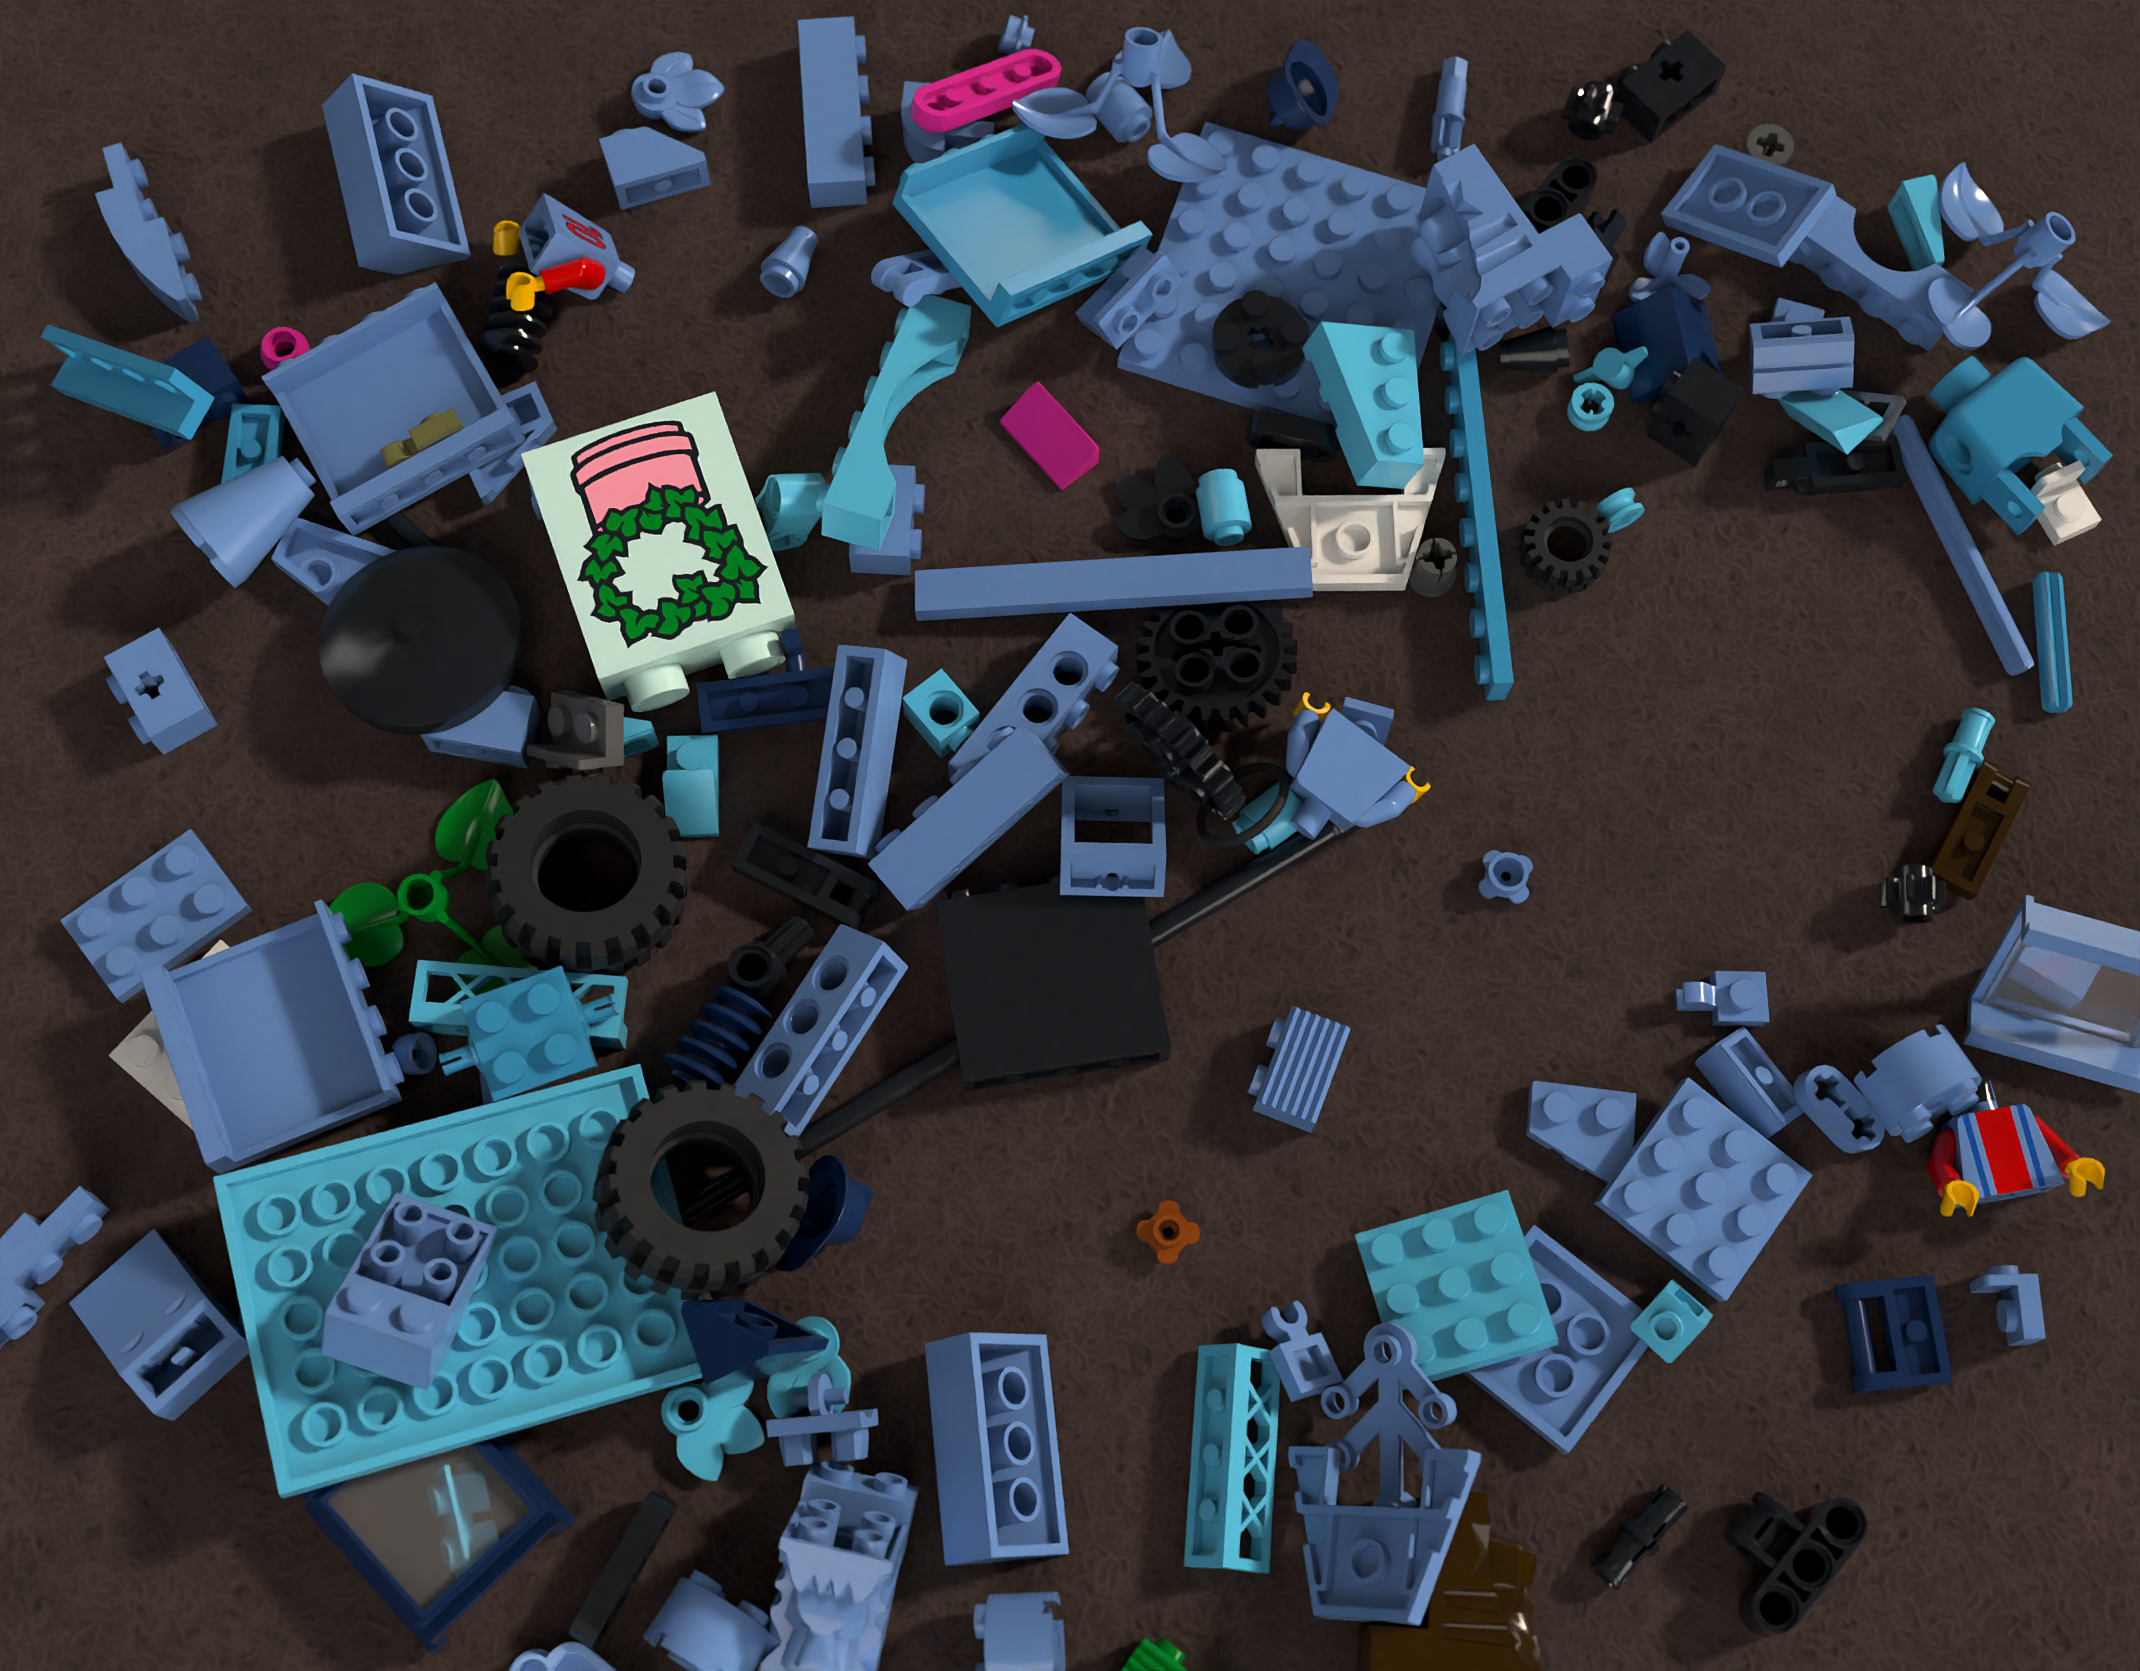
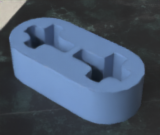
[1793,1065,1885,1154]

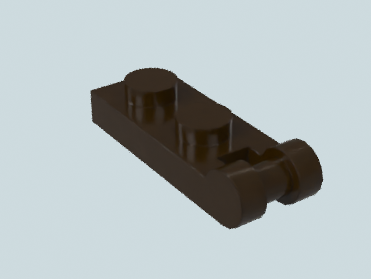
[1929,759,2031,901]

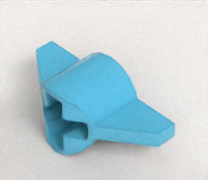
[1573,346,1648,389]

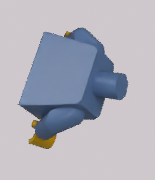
[1286,692,1431,840]

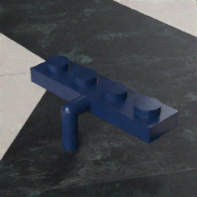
[696,629,903,735]

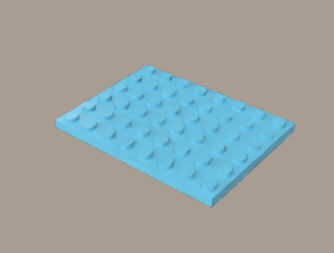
[213,1064,703,1498]

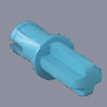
[1933,708,1995,803]

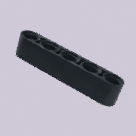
[1434,156,1598,342]

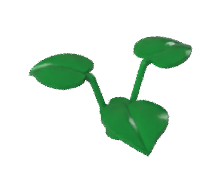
[329,779,540,1000]

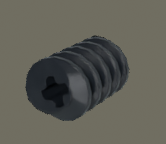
[479,260,556,372]

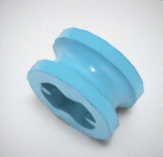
[1567,383,1614,431]
[1595,488,1645,533]

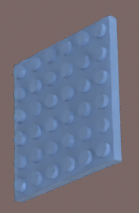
[1117,122,1441,428]

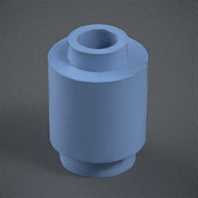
[1085,72,1153,143]

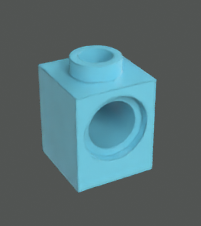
[902,668,980,759]

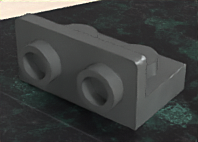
[527,690,624,777]

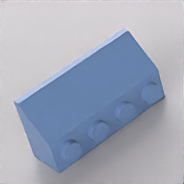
[322,73,471,275]
[925,1332,1069,1566]

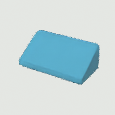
[1778,390,1883,454]

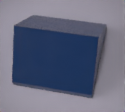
[1612,286,1723,403]
[680,1297,829,1385]

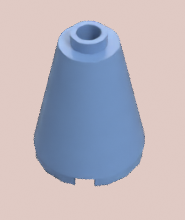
[170,456,316,588]

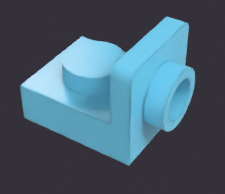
[1631,1278,1713,1363]

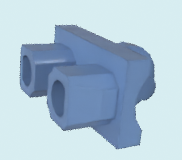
[766,1373,879,1466]

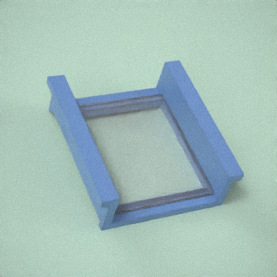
[1963,895,2140,1093]

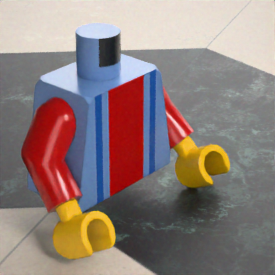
[493,193,635,311]
[1926,1080,2105,1216]

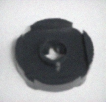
[1212,290,1309,389]

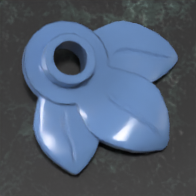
[631,52,724,132]

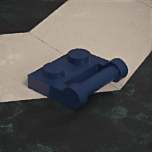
[1834,1275,1953,1394]

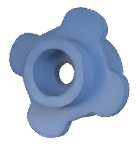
[1478,850,1533,904]

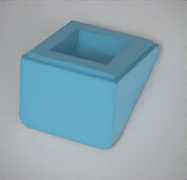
[624,717,659,759]

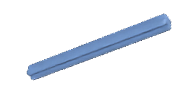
[1889,415,2034,676]

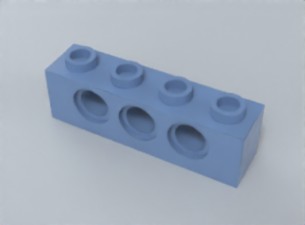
[948,613,1120,780]
[734,923,908,1137]

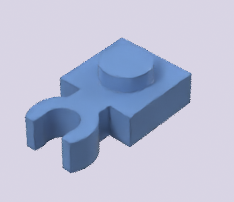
[1261,1301,1343,1402]

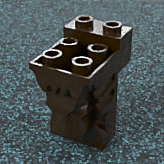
[1357,1492,1541,1671]

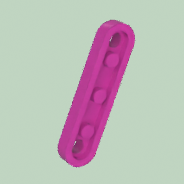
[910,49,1061,133]

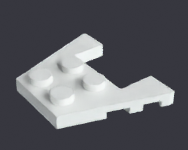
[1255,448,1446,591]

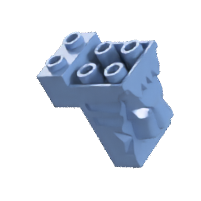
[1410,144,1613,356]
[759,1461,919,1671]

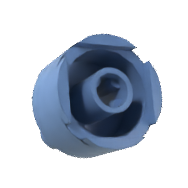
[1854,1024,1982,1143]
[643,1570,771,1671]
[974,1591,1065,1671]

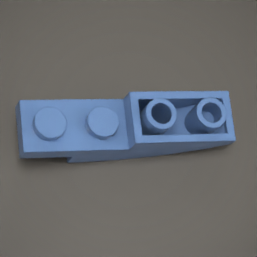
[95,143,202,323]
[0,1186,110,1349]

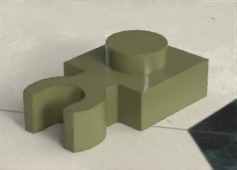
[379,408,465,469]

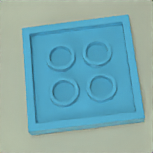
[1355,1190,1559,1390]

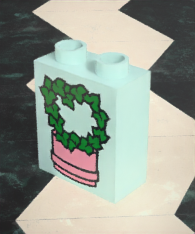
[521,391,796,712]

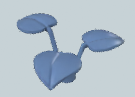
[1012,27,1227,182]
[1924,162,2111,350]

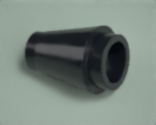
[1499,326,1569,373]

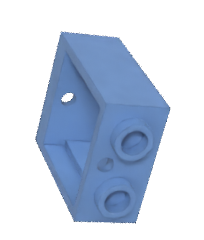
[1060,776,1166,897]

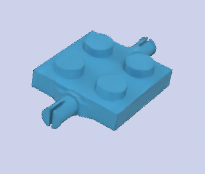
[439,966,619,1102]

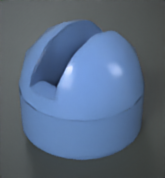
[391,1032,437,1075]

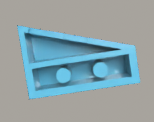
[1302,321,1424,489]

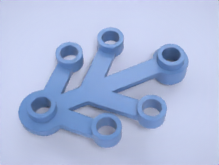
[1321,1322,1456,1508]

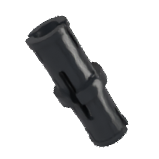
[1590,1484,1689,1590]

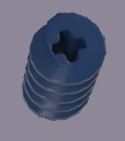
[663,985,773,1088]

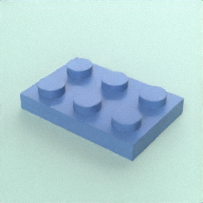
[1661,144,1837,268]
[60,829,253,1003]

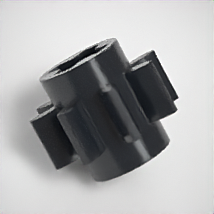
[1562,81,1624,141]
[1880,864,1946,924]

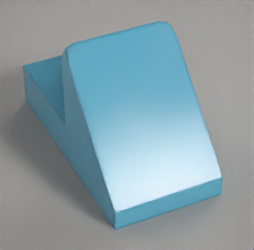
[662,735,720,837]

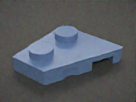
[469,381,557,506]
[1526,1081,1637,1184]

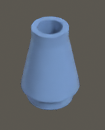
[760,226,819,298]

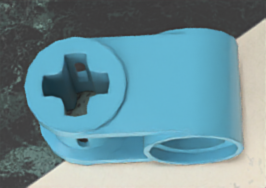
[754,473,826,551]

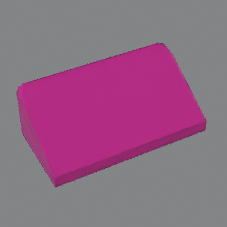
[1000,381,1099,491]

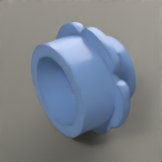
[998,15,1034,55]

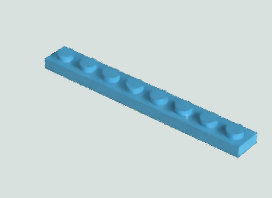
[1440,332,1514,701]

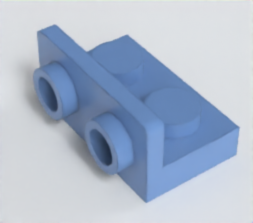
[1075,245,1183,350]

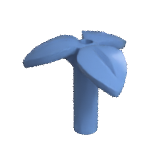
[1629,232,1712,303]

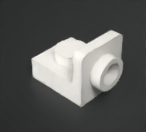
[2030,460,2102,546]

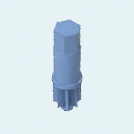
[1430,56,1468,161]

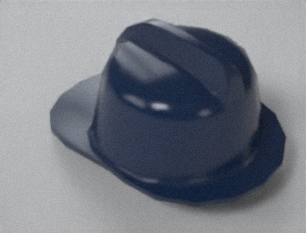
[1265,40,1339,132]
[775,1155,873,1272]

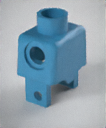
[1928,356,2113,536]

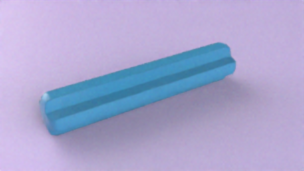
[2032,572,2073,713]

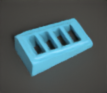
[1887,175,1945,271]

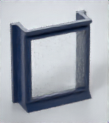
[301,1436,577,1655]

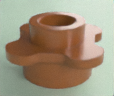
[1136,1200,1200,1265]

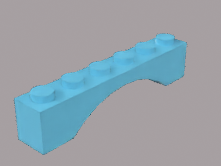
[816,294,972,551]

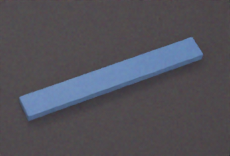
[915,546,1313,621]

